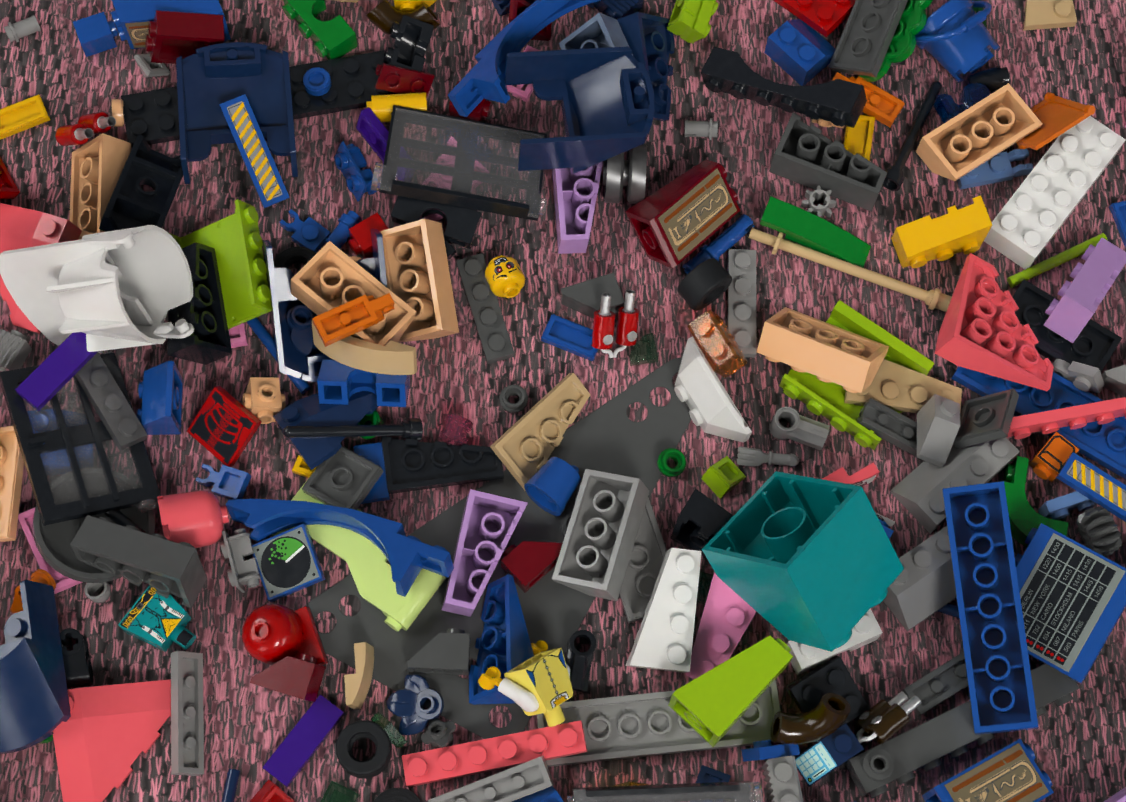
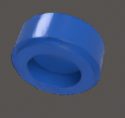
[303,67,331,96]

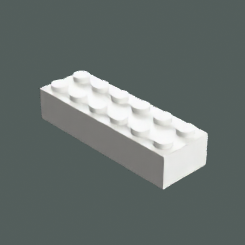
[984,116,1126,269]

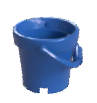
[915,0,1000,83]

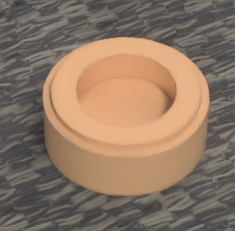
[112,99,125,127]

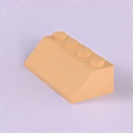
[916,83,1042,181]
[70,133,131,240]
[379,218,459,343]
[290,241,416,346]
[757,307,889,393]

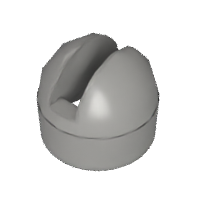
[84,582,111,603]

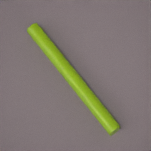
[1007,233,1108,288]

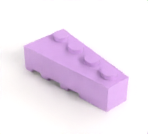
[551,161,603,254]
[1044,238,1126,343]
[442,489,528,617]

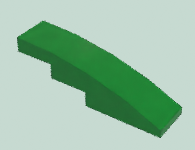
[760,196,871,267]

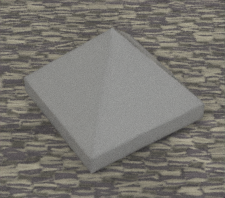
[134,54,170,78]

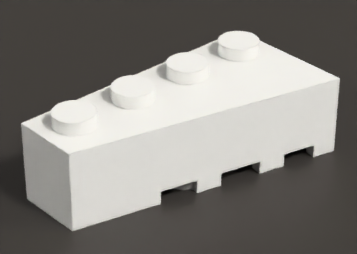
[626,548,702,673]

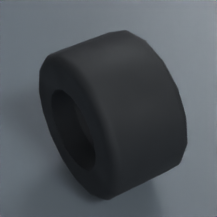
[677,258,732,311]
[336,720,392,778]

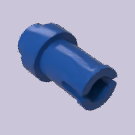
[325,210,362,250]

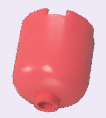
[157,491,229,548]

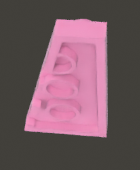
[686,572,757,679]

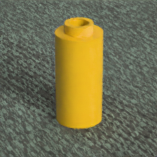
[366,92,428,122]

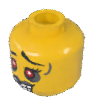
[484,255,526,298]

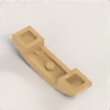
[312,321,417,375]

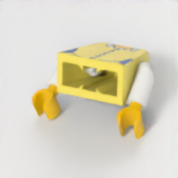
[478,640,573,727]

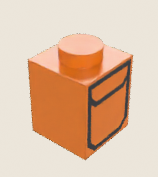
[1029,431,1080,482]

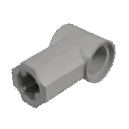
[769,406,830,450]

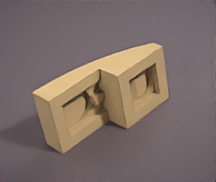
[344,642,374,710]

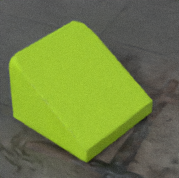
[701,456,746,499]

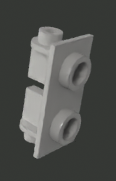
[220,528,261,593]

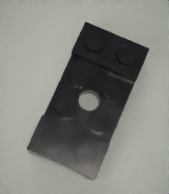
[99,134,183,232]

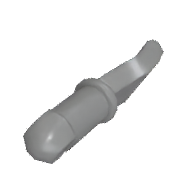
[737,447,799,467]

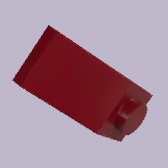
[501,541,563,593]
[250,653,326,702]

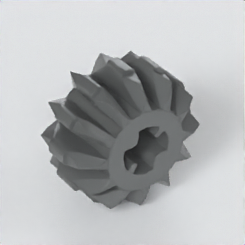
[1076,506,1122,557]

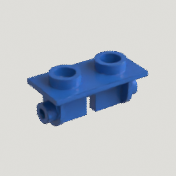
[334,141,378,202]

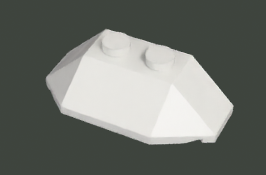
[674,336,752,443]

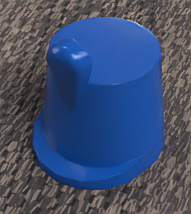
[524,457,581,516]

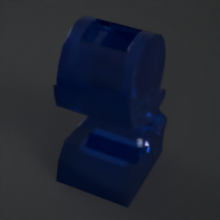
[934,83,990,123]

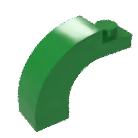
[1004,456,1068,548]

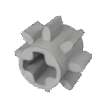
[801,186,836,218]

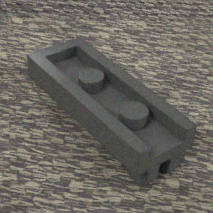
[856,398,924,461]

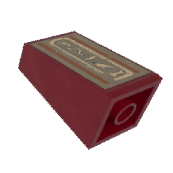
[625,159,740,269]

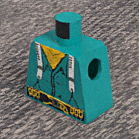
[118,585,196,652]

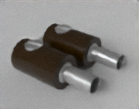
[854,691,921,744]

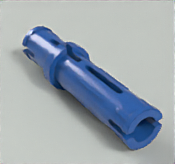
[683,214,755,274]

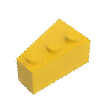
[891,195,992,268]

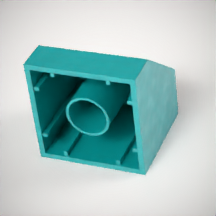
[702,471,904,652]

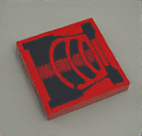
[186,386,262,467]

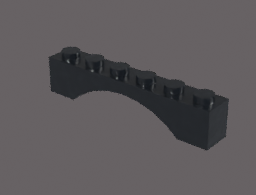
[700,46,867,128]

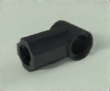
[565,630,596,692]

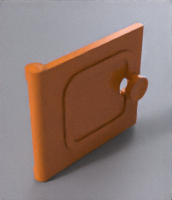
[1016,92,1095,151]

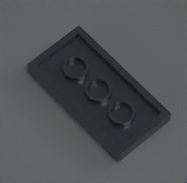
[1013,279,1122,372]

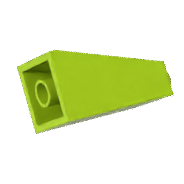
[668,636,793,747]

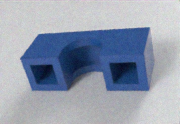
[317,360,410,407]

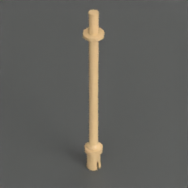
[748,228,952,312]

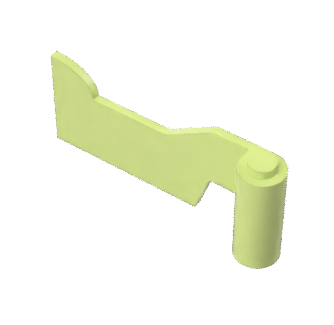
[271,478,447,632]

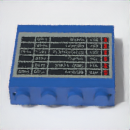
[1015,523,1126,685]

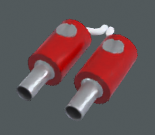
[55,112,116,147]
[591,290,639,358]

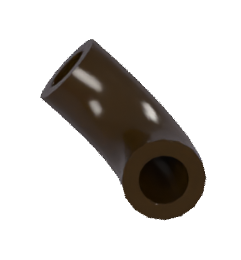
[366,0,441,35]
[770,693,851,745]

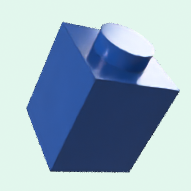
[73,12,119,57]

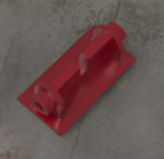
[375,63,435,96]

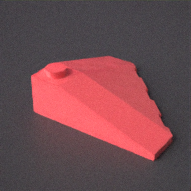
[0,203,82,334]
[935,253,1054,391]
[53,679,171,802]

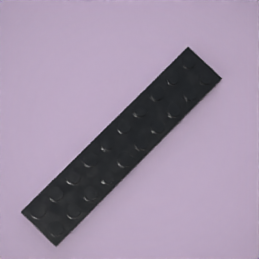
[121,50,398,148]

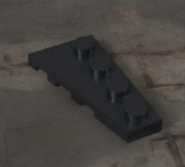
[381,436,504,494]

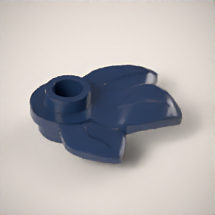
[286,305,318,356]
[386,674,444,735]

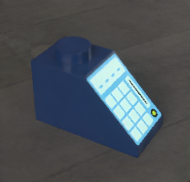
[795,723,864,787]

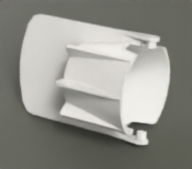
[0,225,194,352]

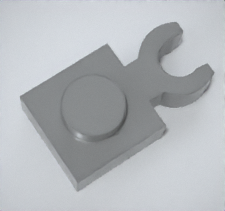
[1053,359,1105,393]

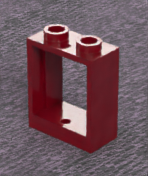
[145,10,224,64]

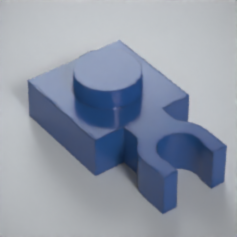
[279,209,331,253]
[195,464,252,500]
[741,739,800,762]

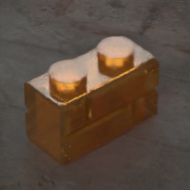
[687,310,748,378]

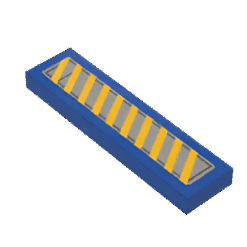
[219,94,290,208]
[1056,452,1126,522]

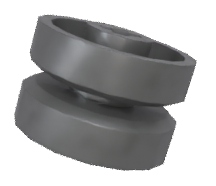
[603,143,647,204]

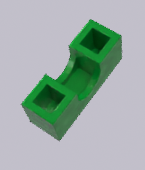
[282,0,358,60]

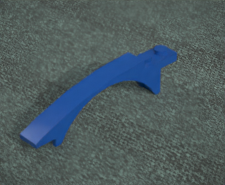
[448,0,601,117]
[226,499,454,597]

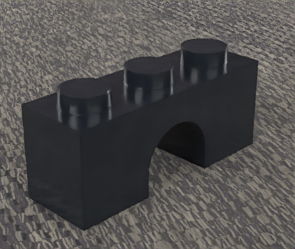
[391,196,482,249]

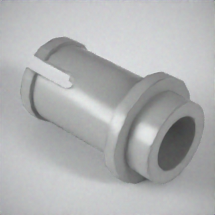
[4,15,41,42]
[685,118,718,140]

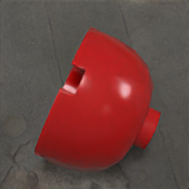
[242,604,304,664]

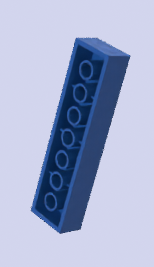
[942,481,1039,735]

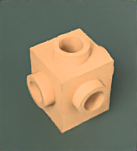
[242,377,286,424]

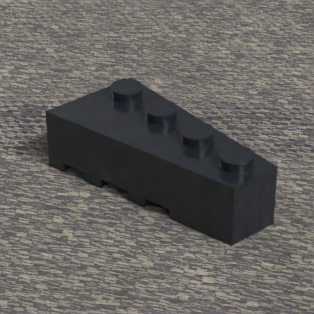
[168,242,232,365]
[670,488,733,560]

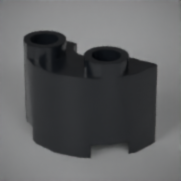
[382,15,434,72]

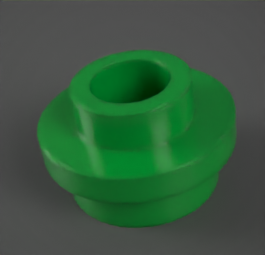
[657,448,686,477]

